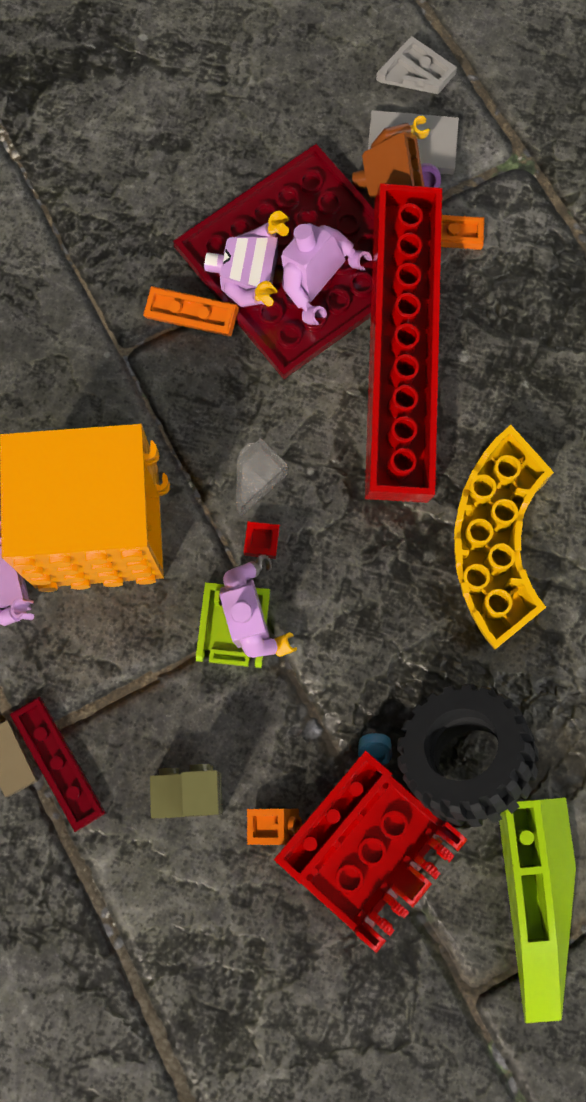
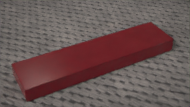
[10,697,107,832]

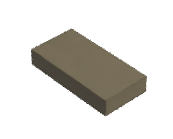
[0,720,38,797]

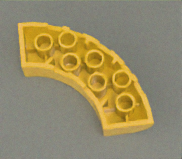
[454,425,554,650]

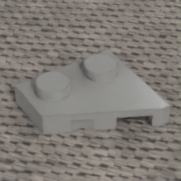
[376,36,457,94]

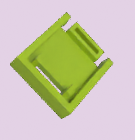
[196,582,270,668]

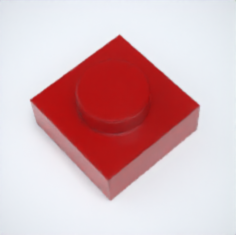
[244,521,280,559]

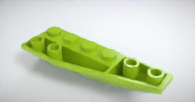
[499,798,576,1023]

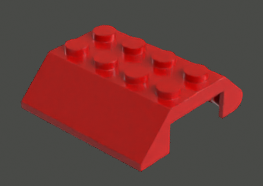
[274,750,467,953]

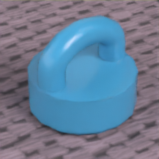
[358,733,392,765]

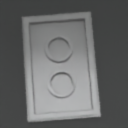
[368,110,459,175]

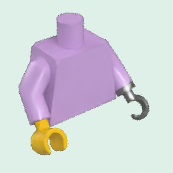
[219,555,297,658]

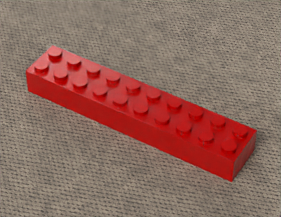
[365,183,442,503]

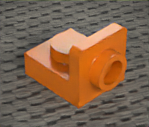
[247,808,302,845]

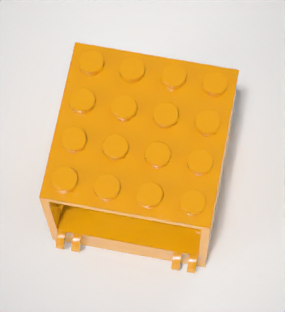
[0,424,170,592]

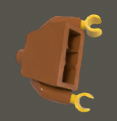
[352,116,430,197]

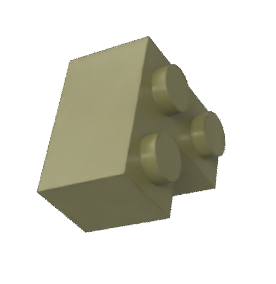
[150,764,223,819]

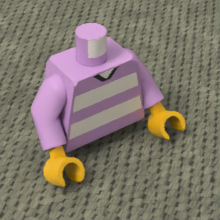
[204,211,289,307]

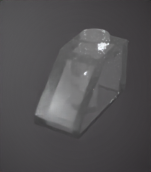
[236,438,288,516]

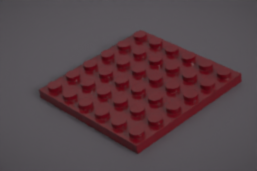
[173,144,374,380]

